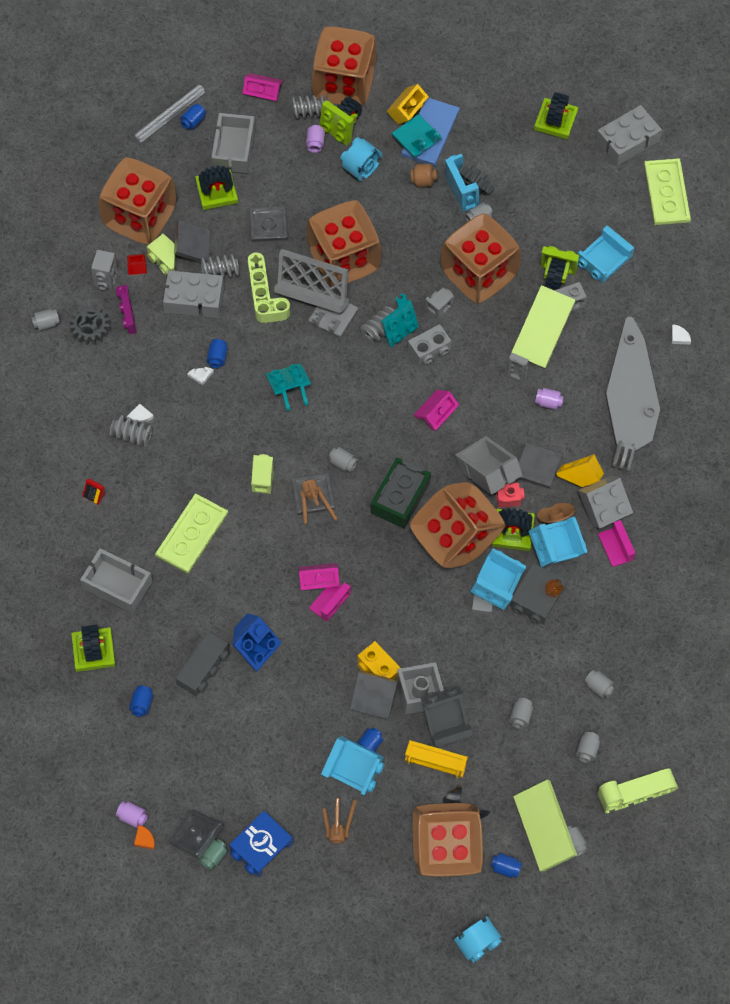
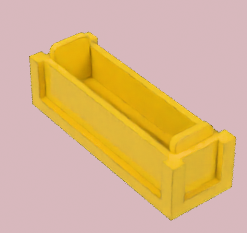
[405,740,468,779]

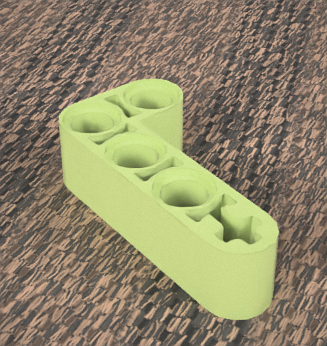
[248,253,290,323]
[598,768,678,813]

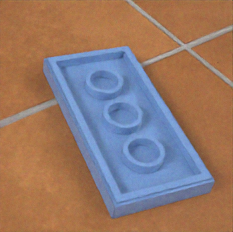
[401,98,460,167]

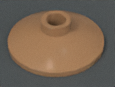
[537,503,575,523]

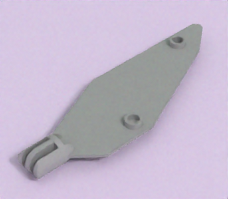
[606,317,660,471]

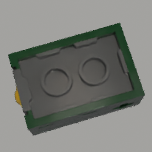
[370,457,431,529]

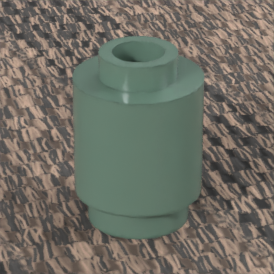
[198,839,228,870]

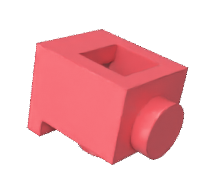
[496,483,524,508]

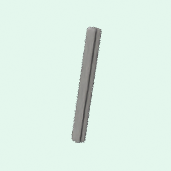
[135,84,205,142]

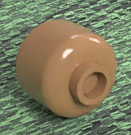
[411,163,438,187]

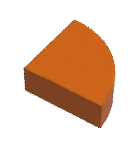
[134,825,155,850]

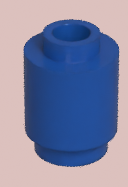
[180,104,206,130]
[206,339,228,368]
[129,686,153,717]
[357,728,383,752]
[491,853,522,878]

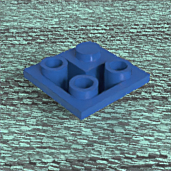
[232,613,282,672]

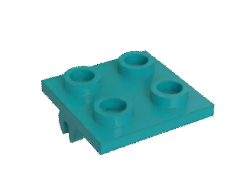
[392,114,442,158]
[381,294,419,347]
[265,363,311,411]

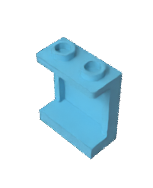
[445,154,479,212]
[577,226,634,283]
[529,517,587,567]
[470,548,526,610]
[321,736,385,796]

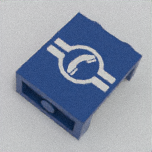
[229,811,293,877]

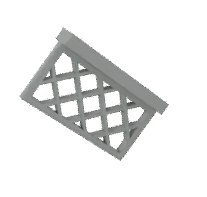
[274,249,349,313]

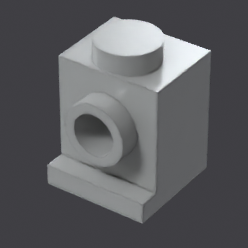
[425,288,454,318]

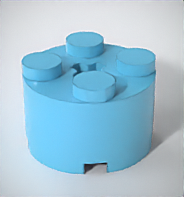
[340,137,382,181]
[454,916,502,963]

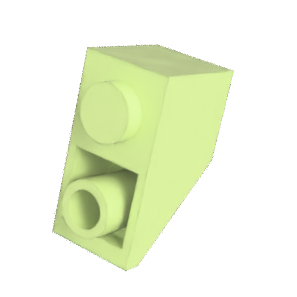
[147,234,176,275]
[251,454,274,494]

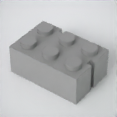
[596,105,662,166]
[211,113,255,173]
[163,270,224,318]
[455,436,523,495]
[80,548,152,614]

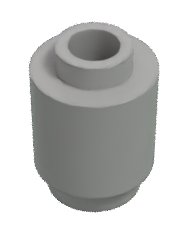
[464,202,493,222]
[31,308,60,331]
[329,447,358,473]
[584,670,615,698]
[509,698,533,729]
[576,732,600,763]
[567,825,588,858]

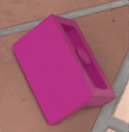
[242,73,283,101]
[414,390,459,431]
[598,520,635,567]
[298,563,340,590]
[309,582,351,622]

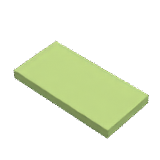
[644,158,691,225]
[511,285,576,369]
[155,493,228,573]
[513,780,577,872]

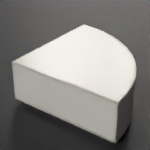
[672,325,691,345]
[187,367,214,386]
[127,404,154,422]

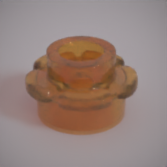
[545,579,563,597]

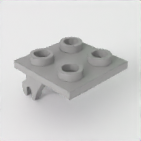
[308,303,359,338]

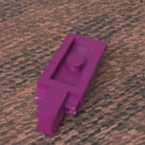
[116,284,137,334]

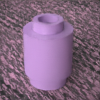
[306,125,325,153]
[535,388,564,410]
[116,801,148,828]

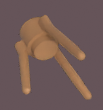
[300,480,338,524]
[322,797,357,843]

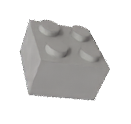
[578,475,633,528]
[396,662,444,715]

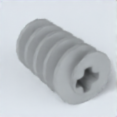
[292,94,329,119]
[200,254,239,278]
[360,306,395,344]
[110,415,152,447]

